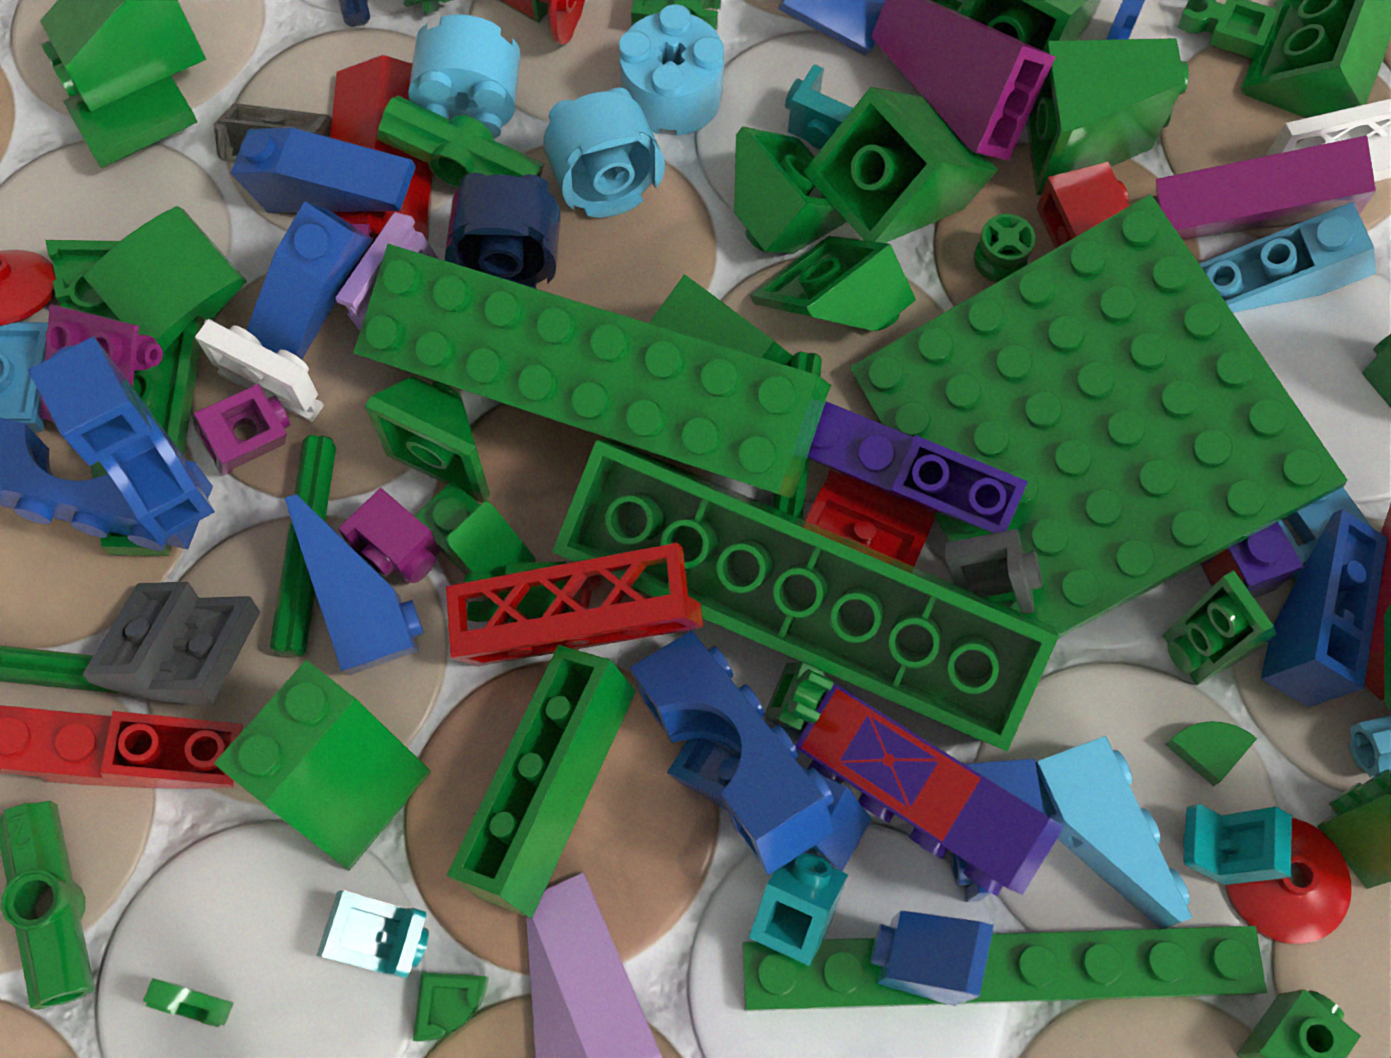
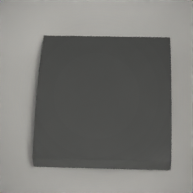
[82,582,260,705]

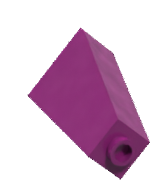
[871,0,1055,161]
[1153,135,1376,239]

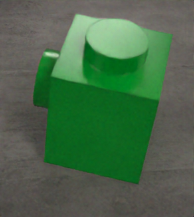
[1236,989,1361,1058]

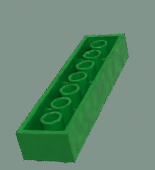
[353,244,831,498]
[552,440,1059,752]

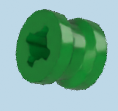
[973,213,1036,282]

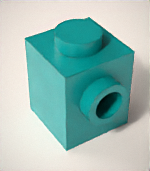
[749,853,849,966]

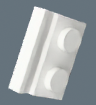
[195,319,324,423]

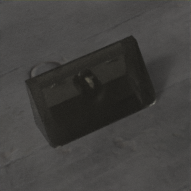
[213,103,332,162]

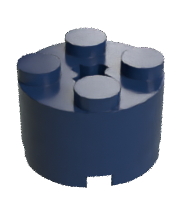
[445,173,561,289]

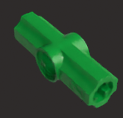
[377,95,544,188]
[0,801,95,1010]

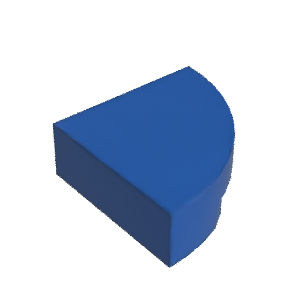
[1106,0,1145,40]

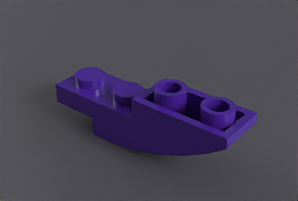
[807,401,1028,534]

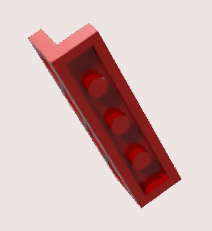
[446,543,704,666]

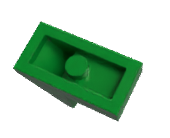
[414,480,536,577]

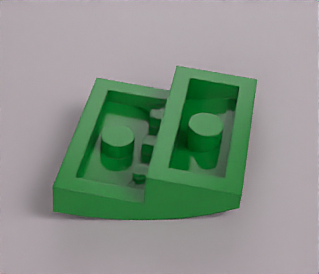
[63,76,198,168]
[83,206,247,352]

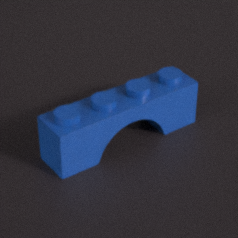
[27,336,215,542]
[0,418,213,551]
[629,630,835,875]

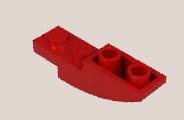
[0,705,244,789]

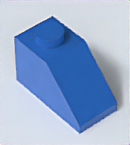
[871,910,994,1006]

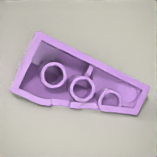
[526,872,662,1058]

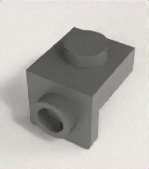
[945,529,1043,614]

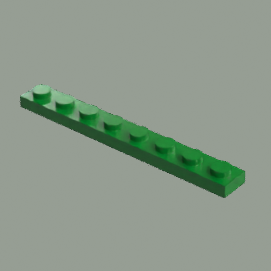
[742,926,1267,1012]

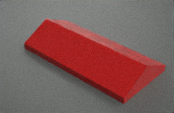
[330,55,433,241]

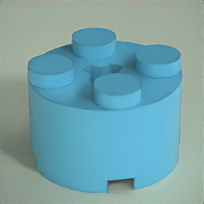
[619,4,724,135]
[408,14,521,139]
[543,87,665,218]

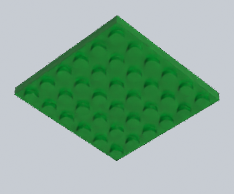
[850,194,1348,639]

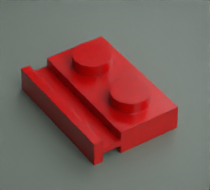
[805,469,936,567]

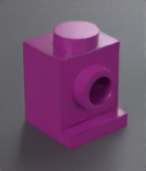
[194,384,290,477]
[338,487,440,585]

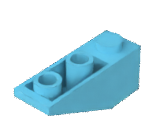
[1200,201,1376,313]
[1036,736,1192,929]

